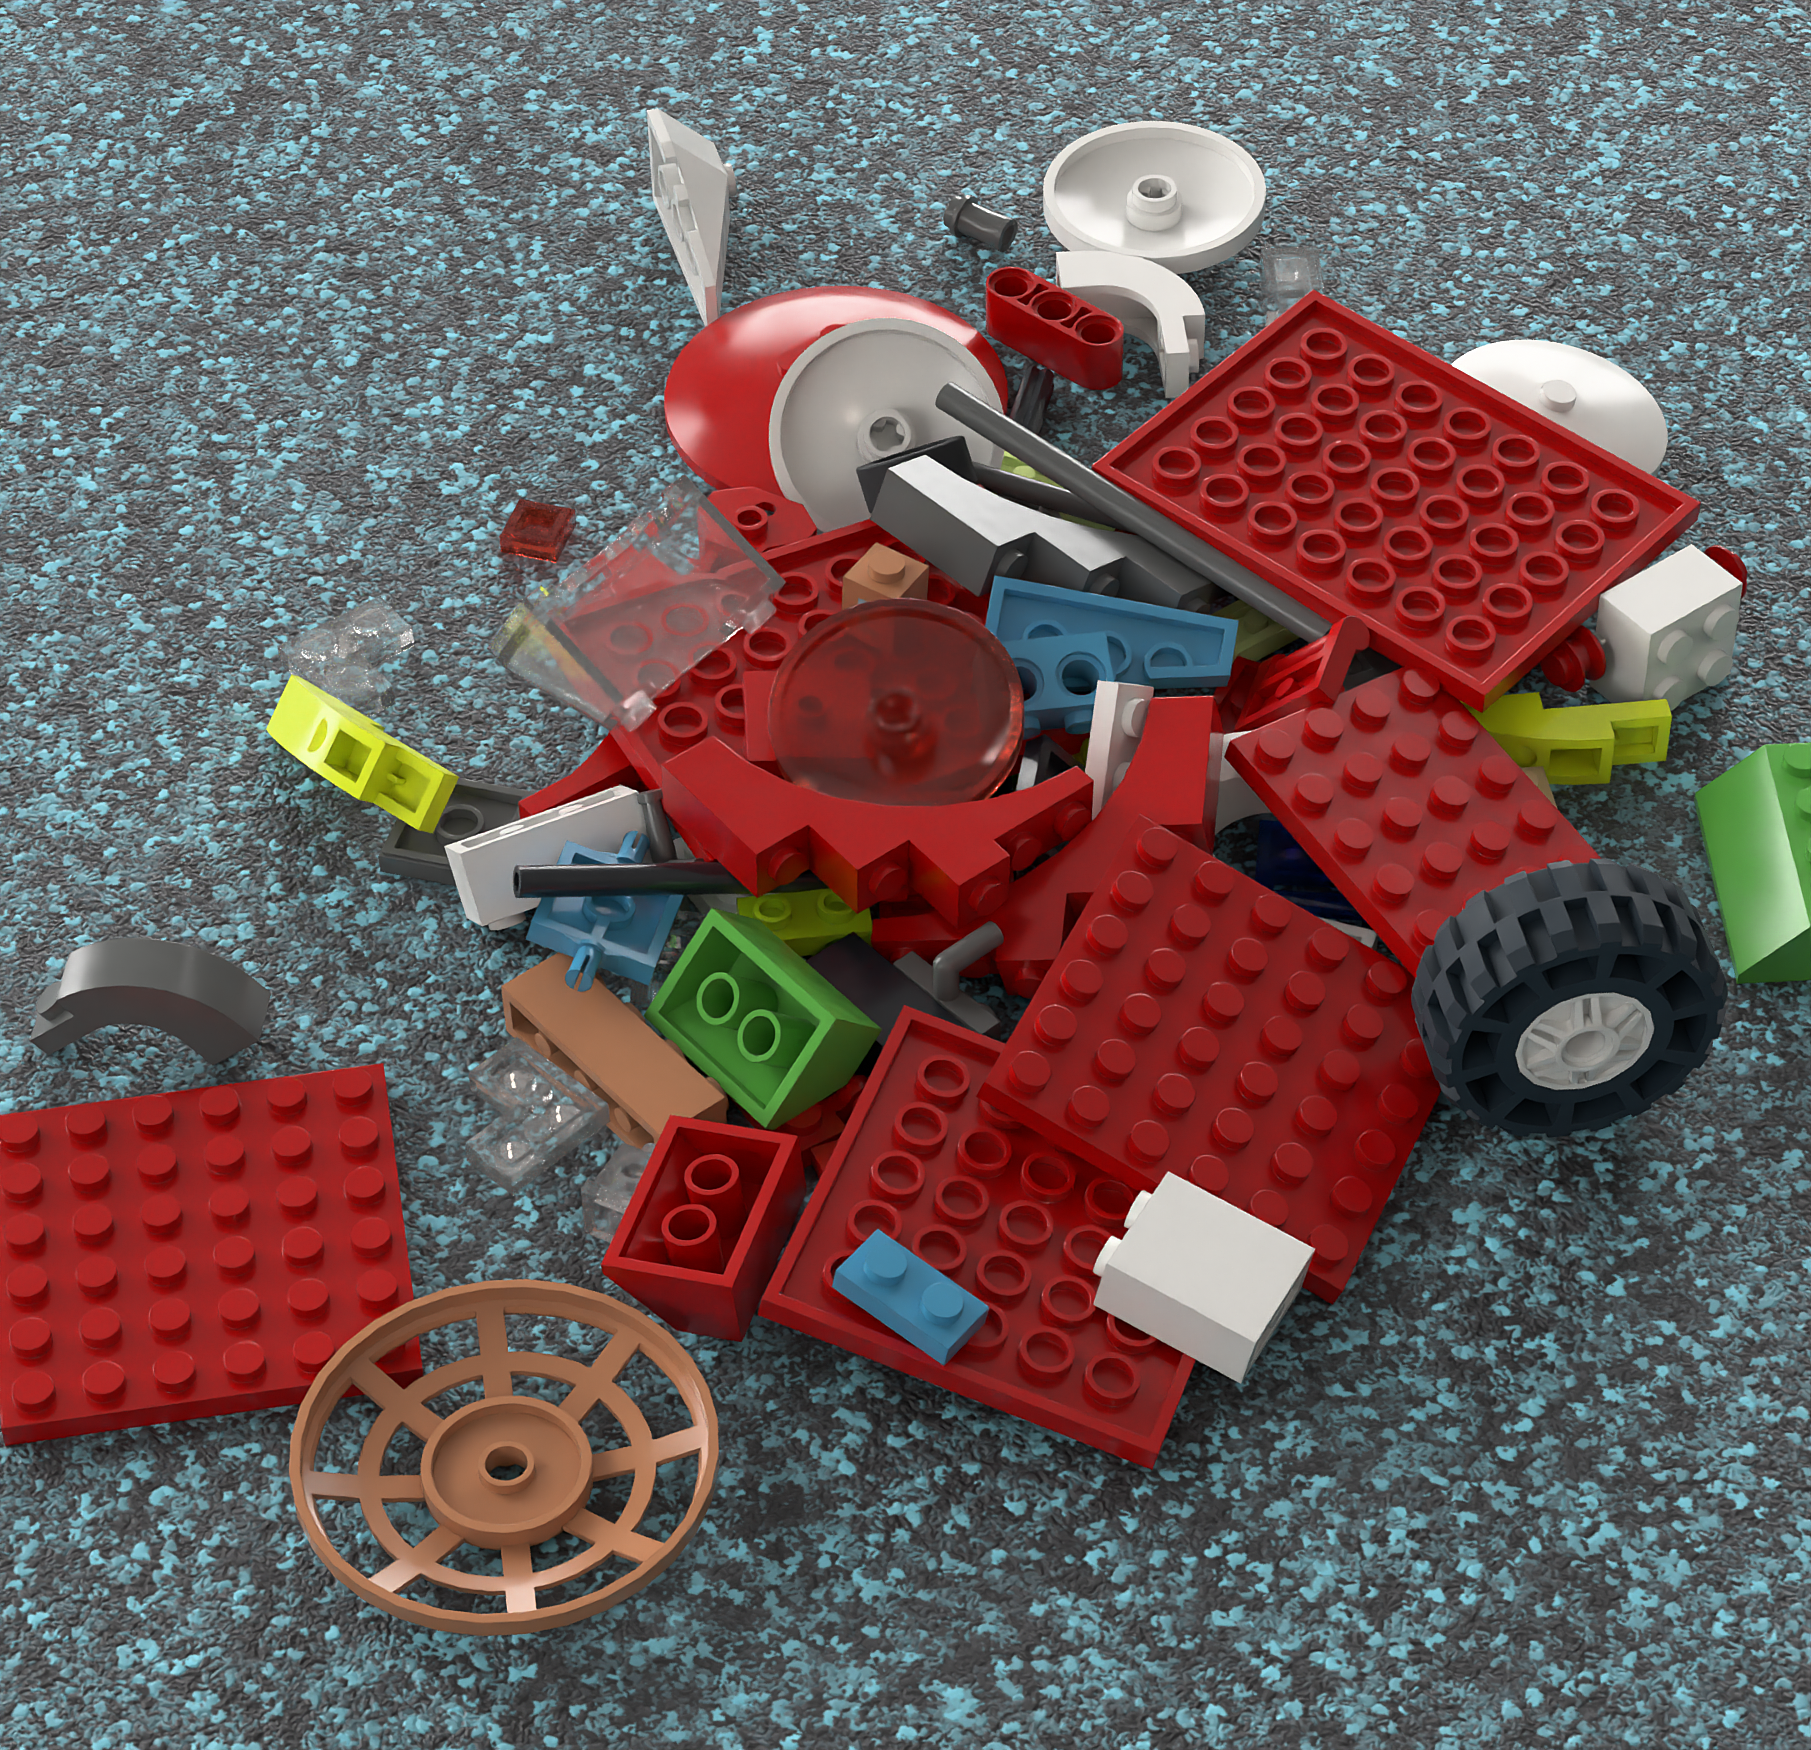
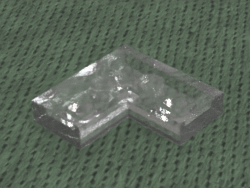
[277,596,414,718]
[465,1037,610,1195]

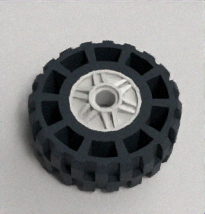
[1411,858,1728,1138]

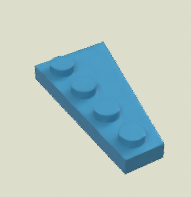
[973,575,1239,696]

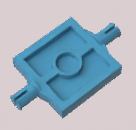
[525,831,684,992]

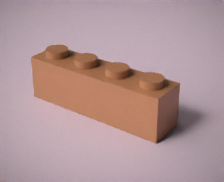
[501,952,729,1163]

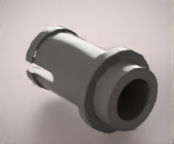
[943,195,1018,252]

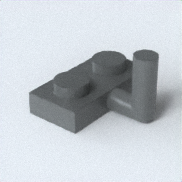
[893,921,1004,1042]

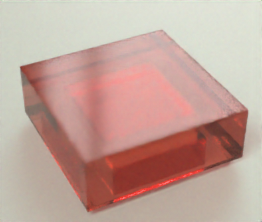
[499,499,576,563]

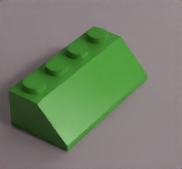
[1694,742,1811,984]

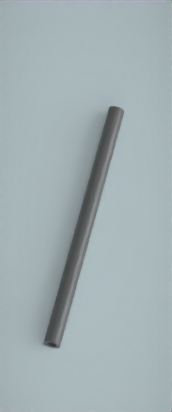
[935,382,1333,643]

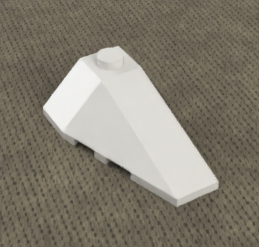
[647,108,737,327]

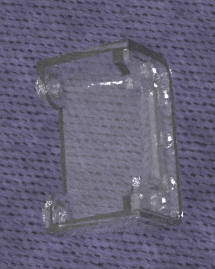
[487,474,786,733]

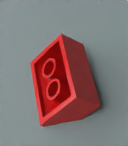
[601,1115,807,1342]

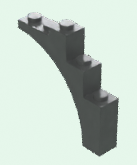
[870,455,1231,615]

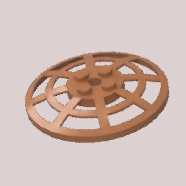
[289,1279,719,1636]

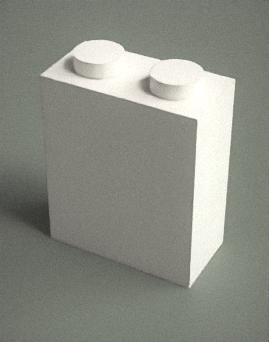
[1093,1171,1315,1384]

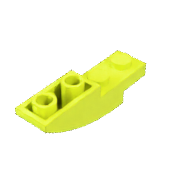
[266,674,459,833]
[1460,692,1672,785]

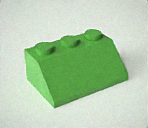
[643,908,882,1130]

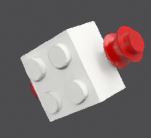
[1540,544,1747,711]

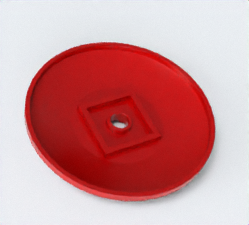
[664,286,1008,512]

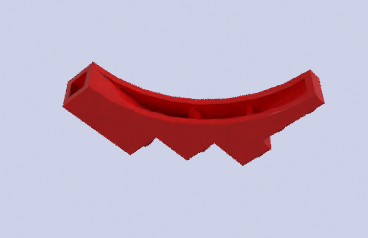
[870,696,1224,999]
[661,736,1094,929]

